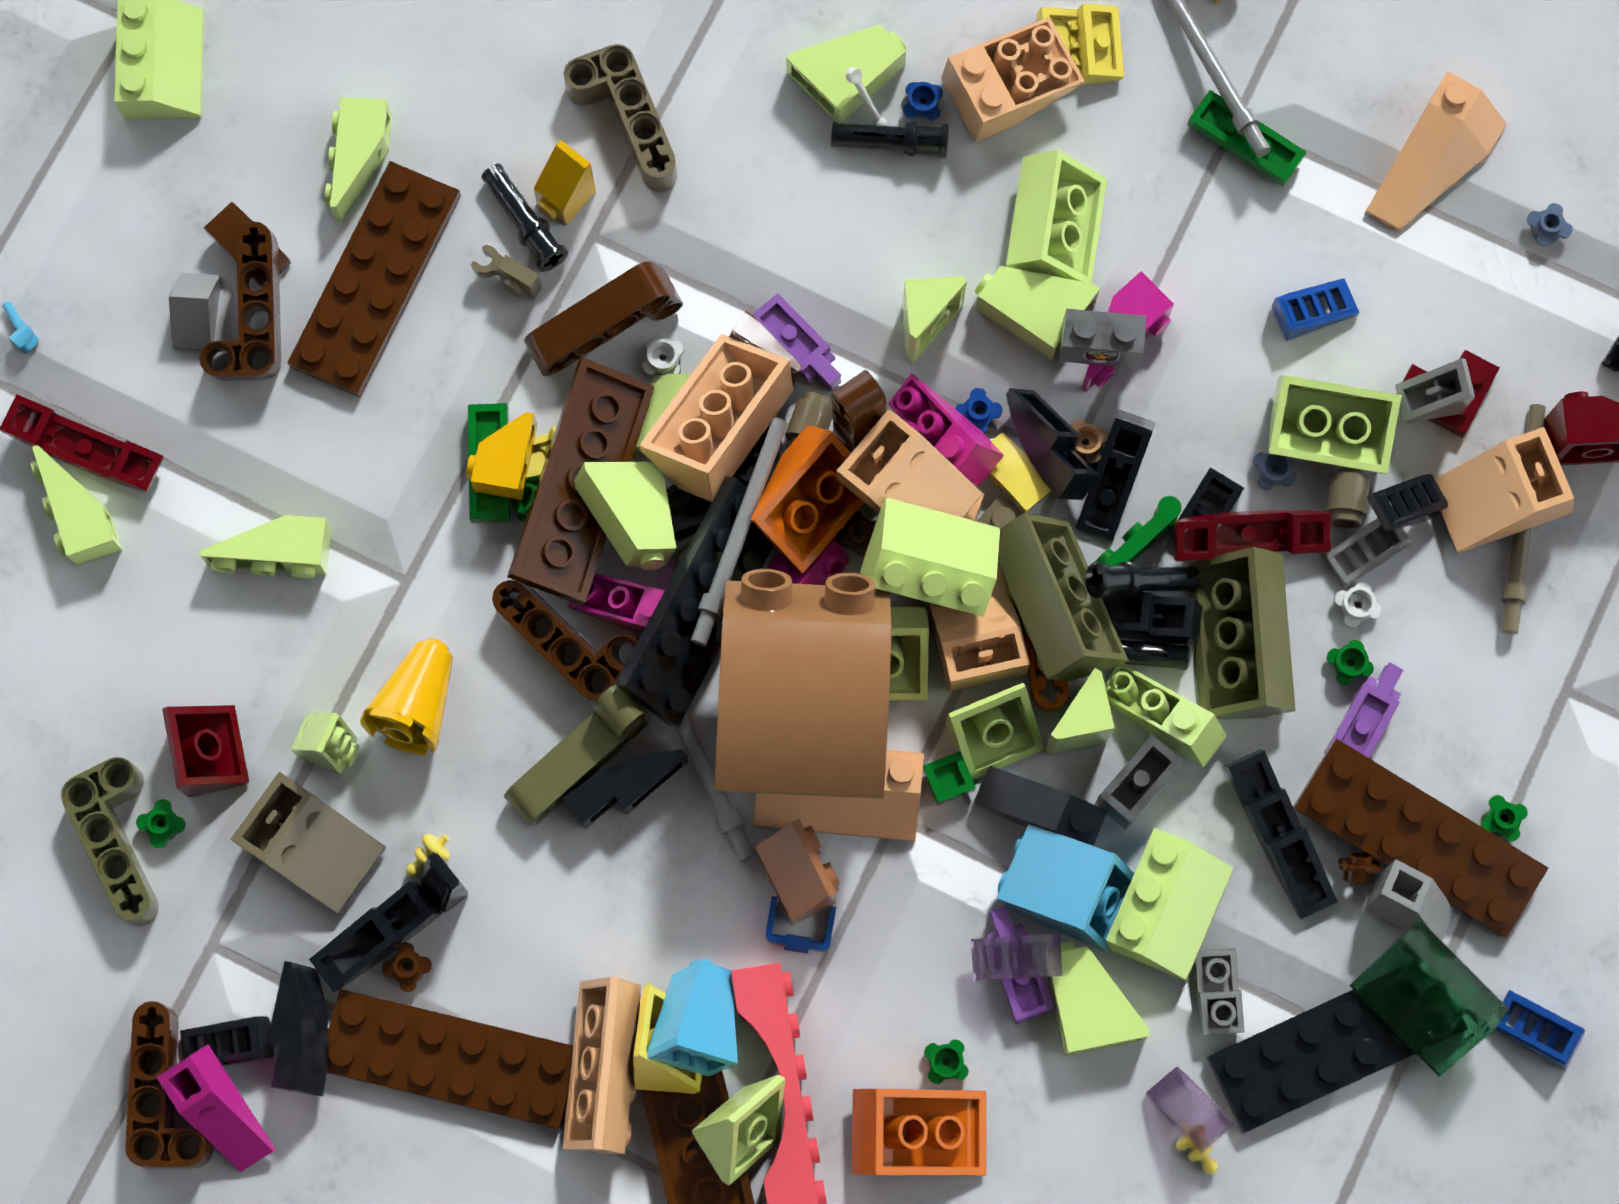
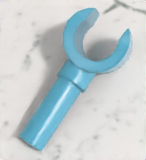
[2,301,39,354]

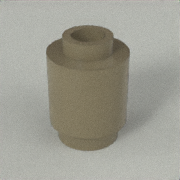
[785,392,832,445]
[1326,467,1370,528]

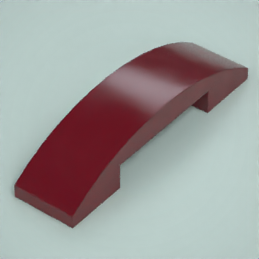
[0,394,164,493]
[1174,510,1331,562]

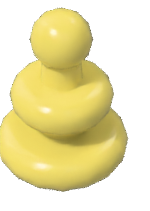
[406,834,450,878]
[1176,1123,1218,1175]

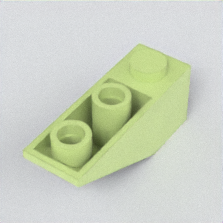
[325,97,392,221]
[31,445,122,566]
[200,515,332,579]
[1104,664,1227,768]
[290,712,359,775]

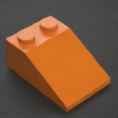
[750,425,864,574]
[852,1089,986,1175]

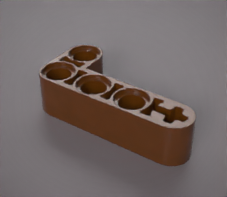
[199,221,281,381]
[524,261,683,376]
[831,370,886,453]
[492,580,639,700]
[125,1001,214,1168]

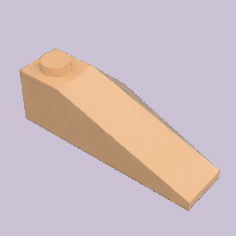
[1365,71,1507,232]

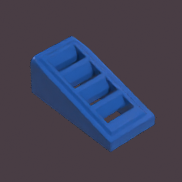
[1271,278,1360,341]
[1490,990,1585,1070]

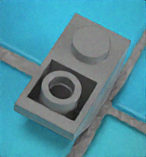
[1364,859,1455,947]

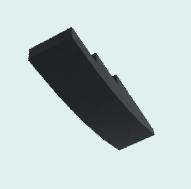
[1224,749,1338,919]

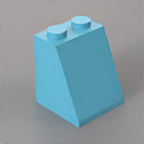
[996,824,1134,953]

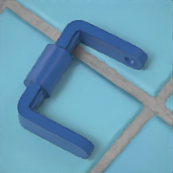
[765,896,836,954]

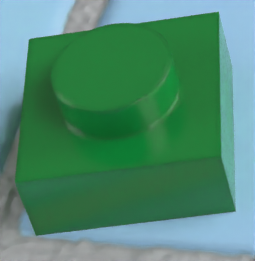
[923,751,976,806]

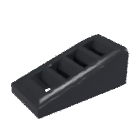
[1168,467,1244,538]
[1367,474,1448,532]
[420,852,469,913]
[180,1016,274,1066]

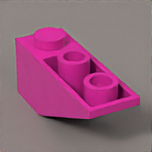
[1082,271,1174,392]
[888,373,1004,485]
[568,573,664,635]
[156,1044,276,1172]

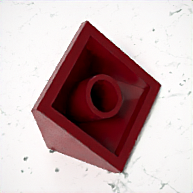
[162,705,250,798]

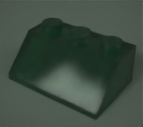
[1349,919,1510,1077]

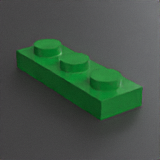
[1187,90,1307,187]
[468,403,511,523]

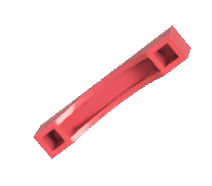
[731,963,827,1204]

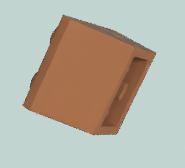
[755,819,840,925]

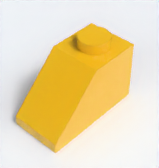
[533,140,596,225]
[466,412,537,500]

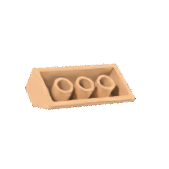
[639,334,794,502]
[753,750,924,842]
[563,977,642,1154]

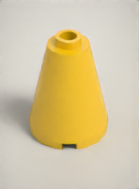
[360,638,453,755]

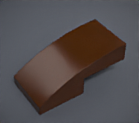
[204,202,291,288]

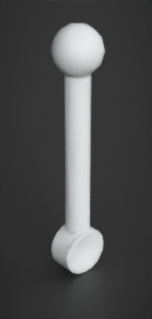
[846,67,887,126]

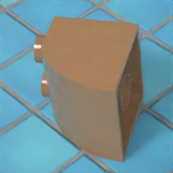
[714,569,891,799]

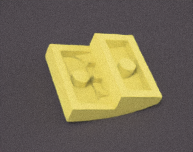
[1036,3,1124,84]

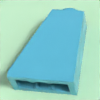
[647,960,738,1077]

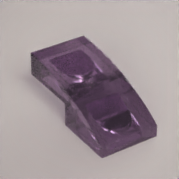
[971,934,1062,981]
[1146,1067,1233,1153]

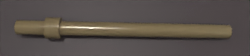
[1502,404,1546,635]

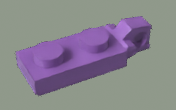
[752,293,842,392]
[1324,662,1404,758]
[987,906,1056,1024]

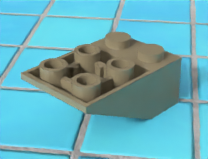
[230,772,386,915]

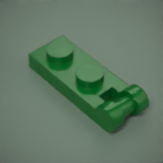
[1095,496,1182,566]

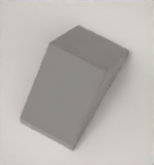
[169,272,222,351]
[1395,358,1475,423]

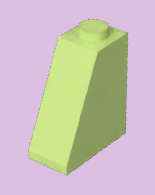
[786,25,907,123]
[975,266,1100,361]
[574,462,676,570]
[1044,941,1150,1056]

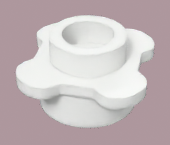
[642,337,684,375]
[1334,582,1381,628]

